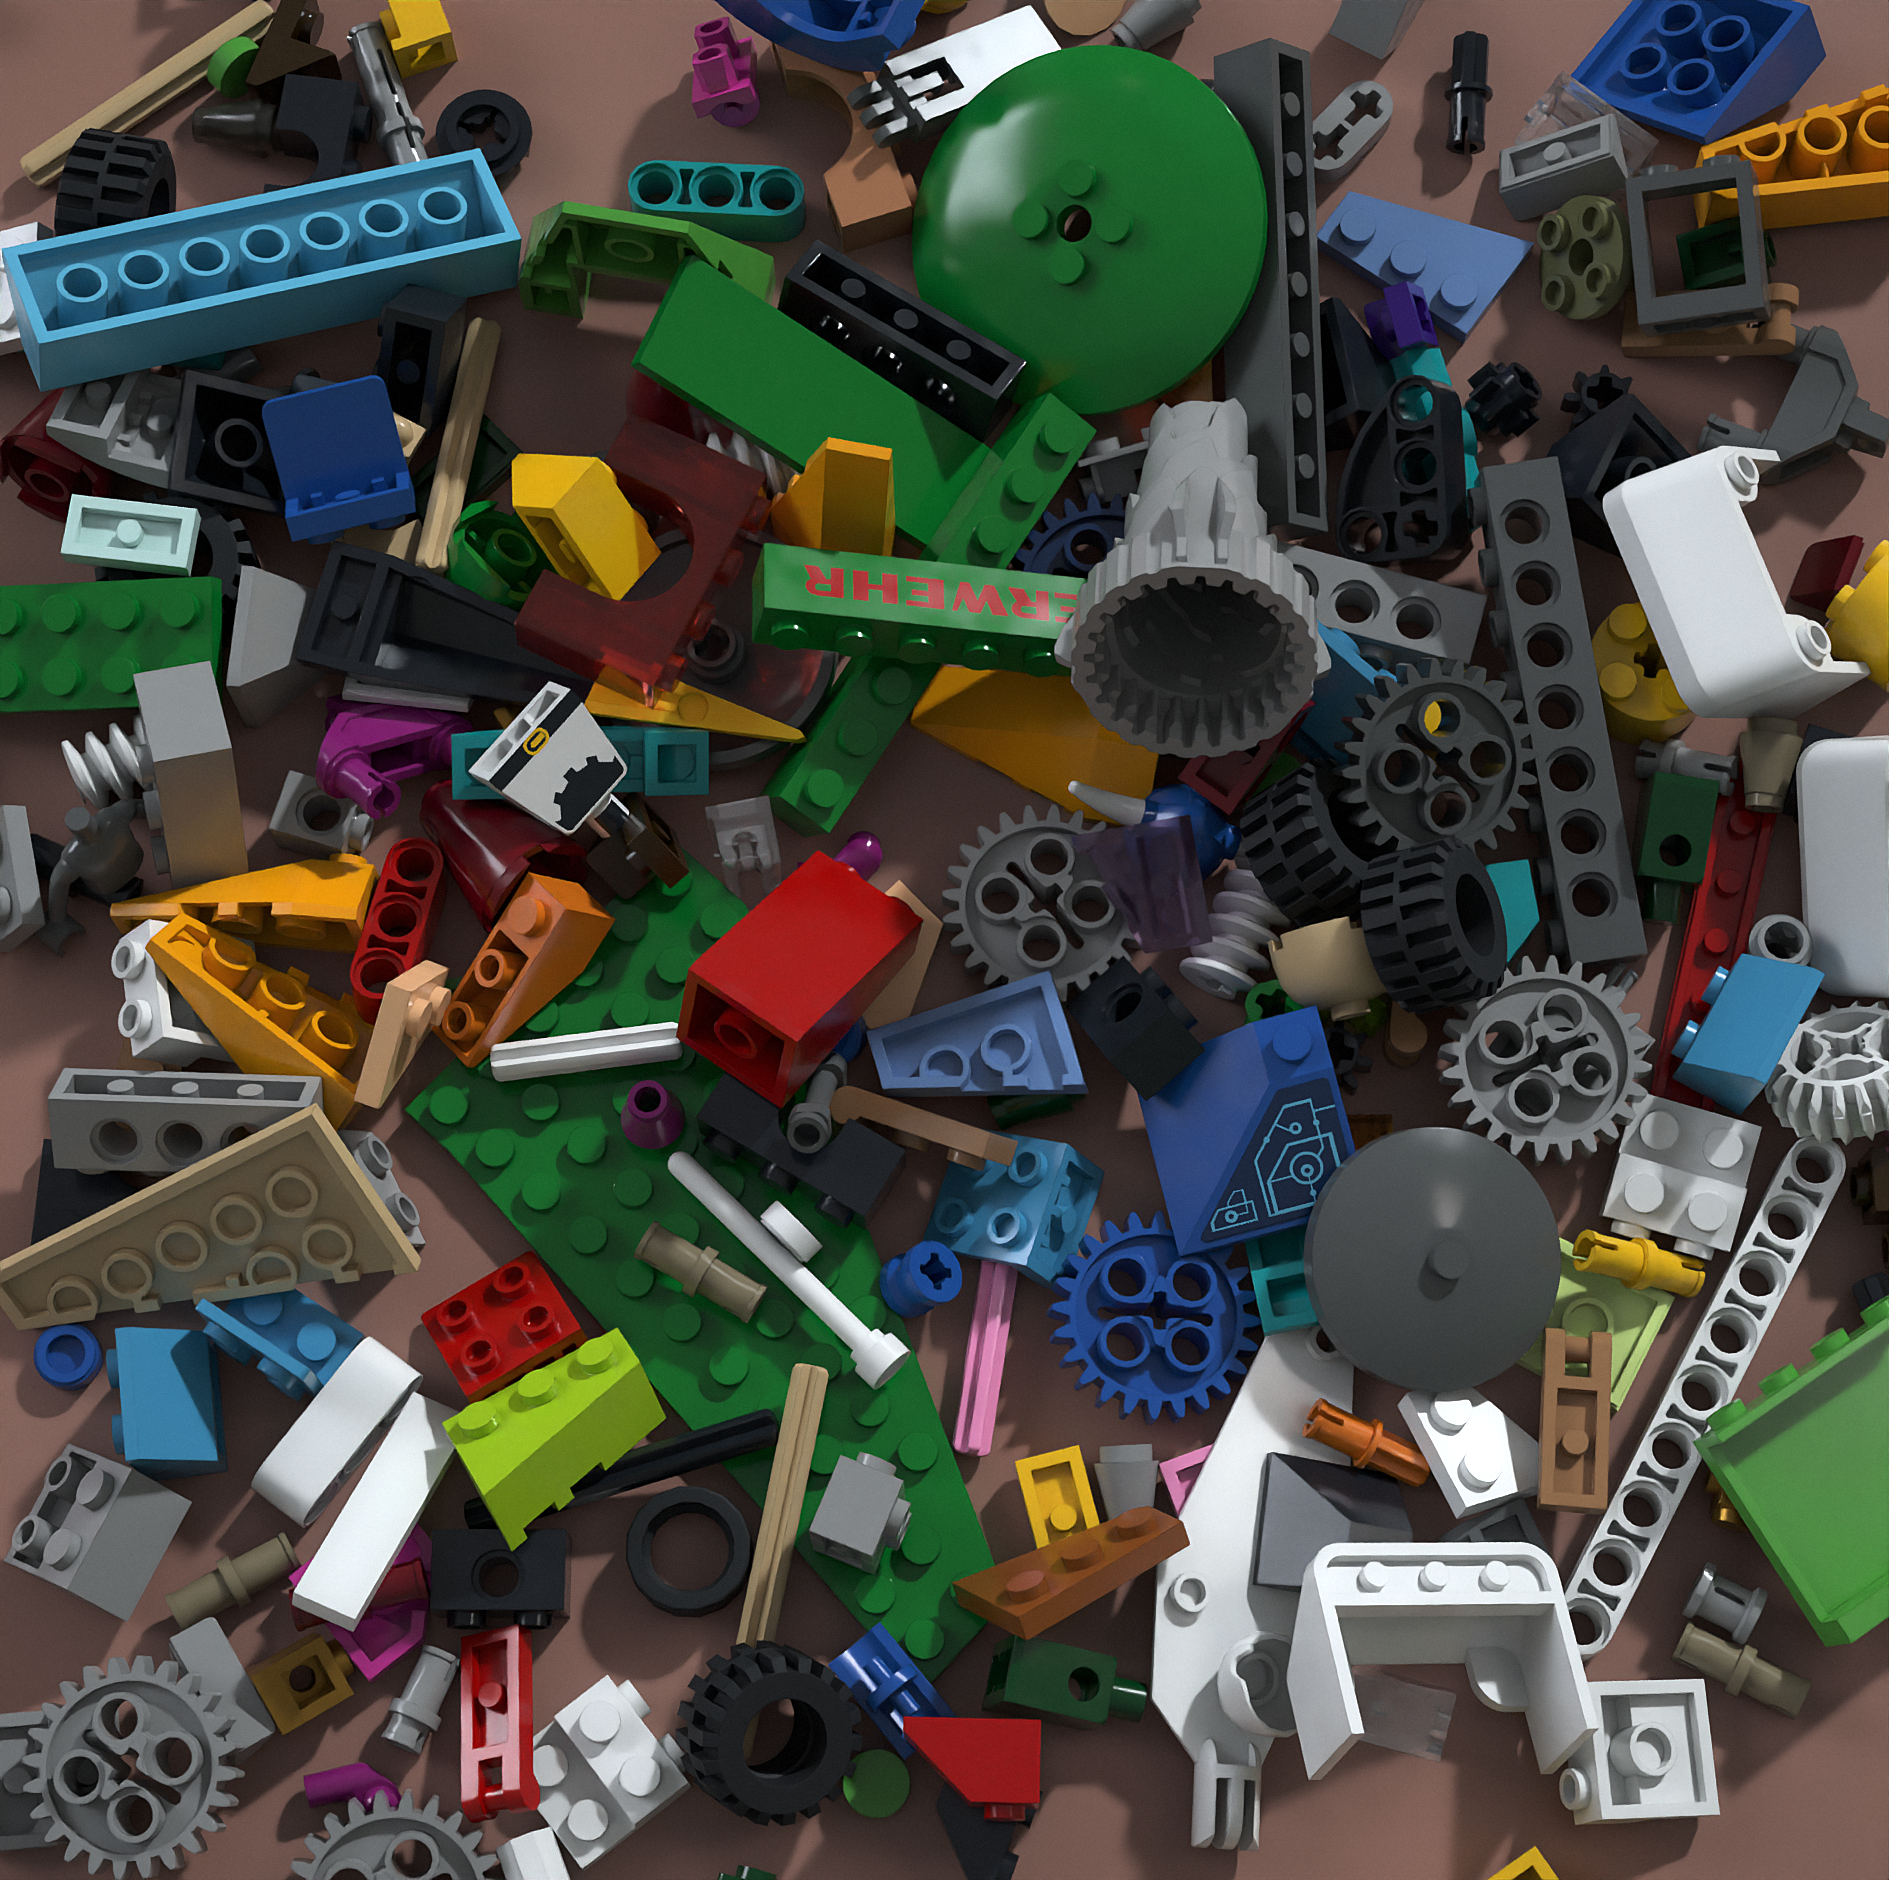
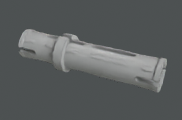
[346,21,428,166]

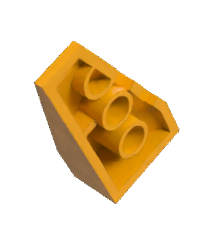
[770,437,896,557]
[910,666,1160,830]
[110,853,380,954]
[145,912,375,1132]

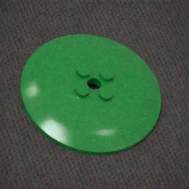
[912,45,1268,416]

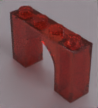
[515,411,773,709]

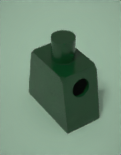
[1631,771,1720,926]
[981,1634,1147,1731]

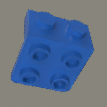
[262,375,416,544]

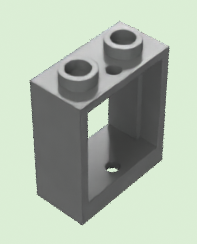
[1625,155,1771,338]

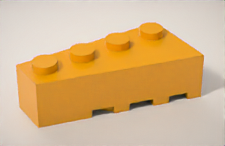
[1692,84,1889,230]

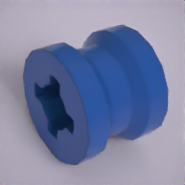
[879,1240,962,1318]

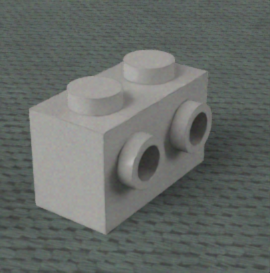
[809,1452,912,1575]

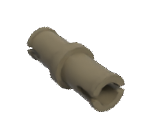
[633,1220,768,1324]
[164,1531,302,1631]
[1670,1621,1812,1720]

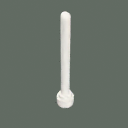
[668,1151,911,1390]

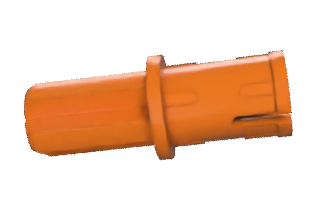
[1302,1398,1431,1487]

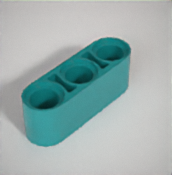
[628,160,806,242]

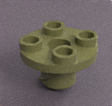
[1537,195,1635,320]

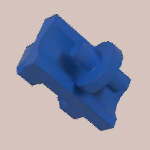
[828,1622,957,1761]

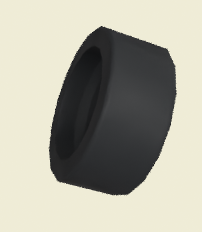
[626,1486,753,1617]

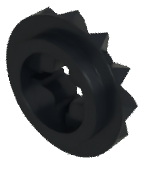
[436,89,533,178]

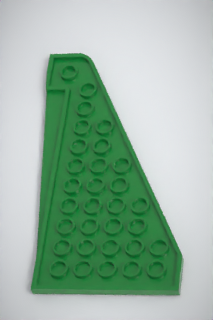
[405,847,995,1685]

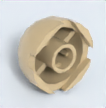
[1267,916,1387,1021]

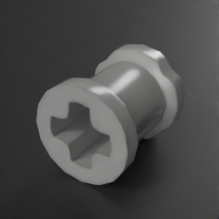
[1681,1561,1768,1645]

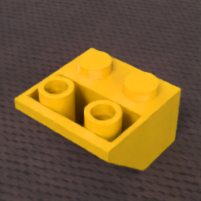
[512,453,661,604]

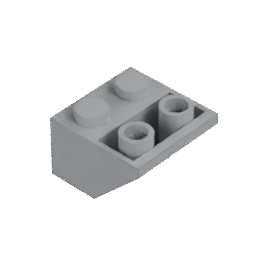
[4,1443,192,1622]

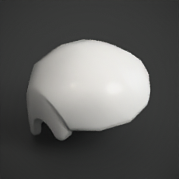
[1217,1631,1298,1737]

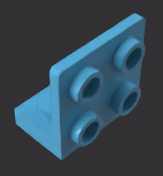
[923,1128,1105,1289]
[195,1288,366,1402]

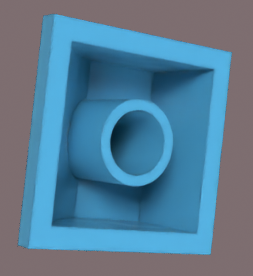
[1671,953,1825,1115]

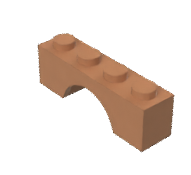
[769,40,918,253]

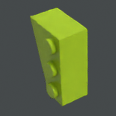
[442,1328,666,1551]

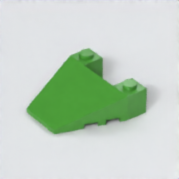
[518,201,776,319]

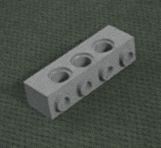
[1277,541,1487,671]
[47,1068,325,1177]

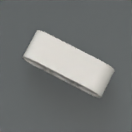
[251,1336,423,1528]

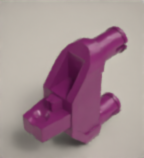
[315,694,474,820]

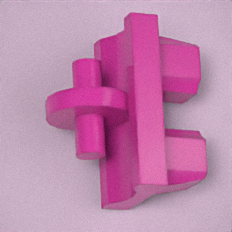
[692,17,760,127]

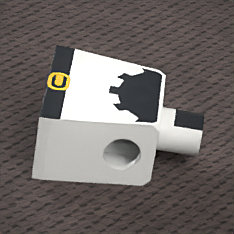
[468,681,629,838]

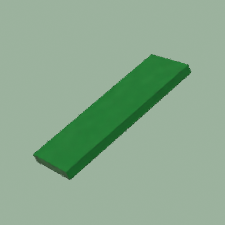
[630,254,991,551]

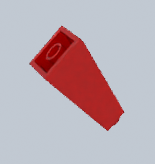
[676,850,923,1109]

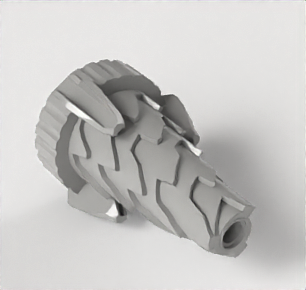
[1054,398,1331,758]

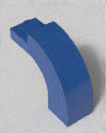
[715,0,925,72]

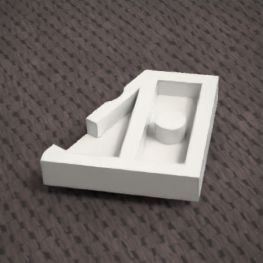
[1397,1387,1539,1519]

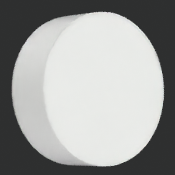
[760,1200,822,1263]

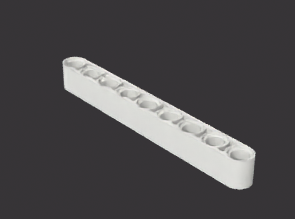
[1563,1135,1846,1662]

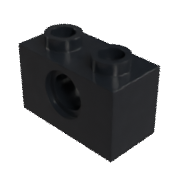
[1066,955,1205,1102]
[430,1529,572,1630]

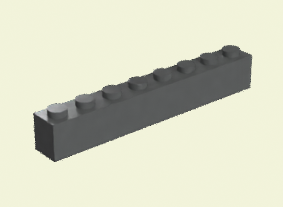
[1213,38,1329,542]

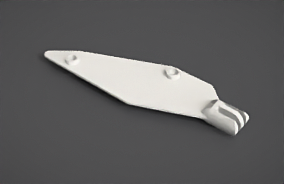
[1150,1325,1354,1852]

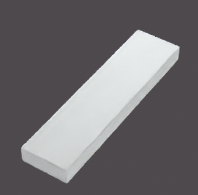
[292,1392,460,1632]

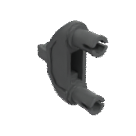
[1697,321,1889,485]

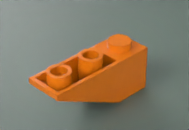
[431,872,616,1068]

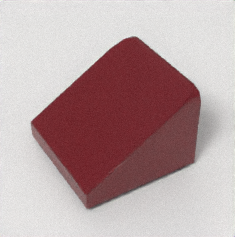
[1790,535,1865,613]

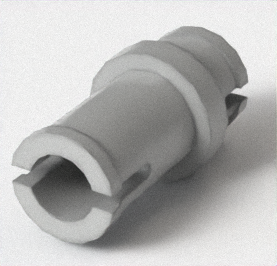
[1635,738,1739,797]
[381,1644,461,1755]

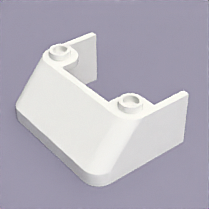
[1603,446,1871,719]
[1796,735,1889,998]
[1286,1542,1599,1780]

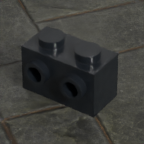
[372,283,468,437]

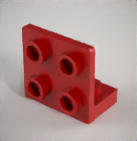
[421,1251,588,1404]

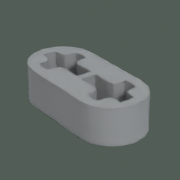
[1312,80,1393,184]

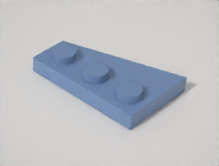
[1317,191,1534,344]
[866,970,1089,1097]

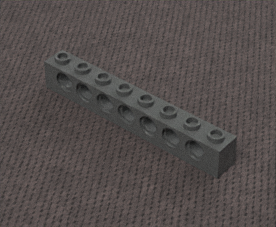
[1467,456,1648,973]

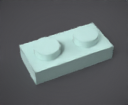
[60,494,201,577]

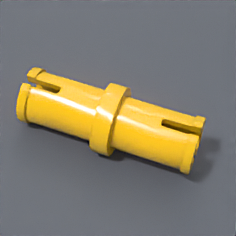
[1572,1229,1705,1298]

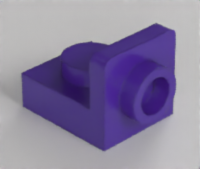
[1364,281,1439,361]

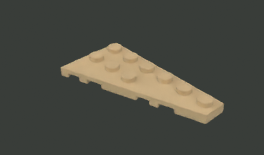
[0,1103,422,1331]

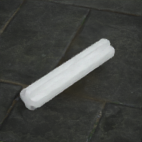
[490,1022,683,1082]

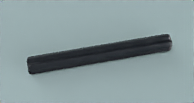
[464,1409,780,1529]

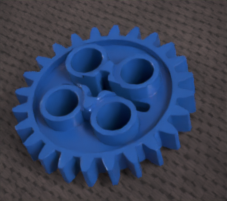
[1047,1211,1261,1425]

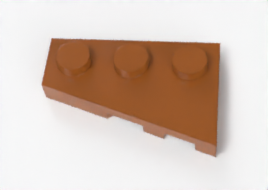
[952,1506,1191,1641]

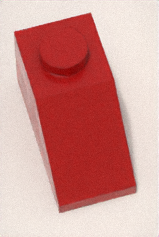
[903,1716,1041,1821]

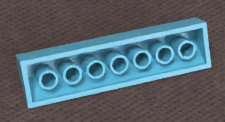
[2,148,522,392]

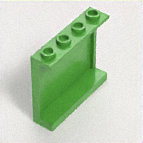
[1693,1295,1889,1647]

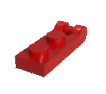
[461,1624,540,1823]

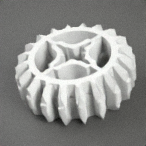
[1764,1000,1889,1145]

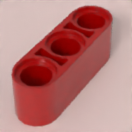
[350,837,447,1026]

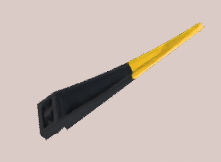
[295,540,807,744]

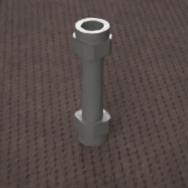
[787,1051,848,1153]

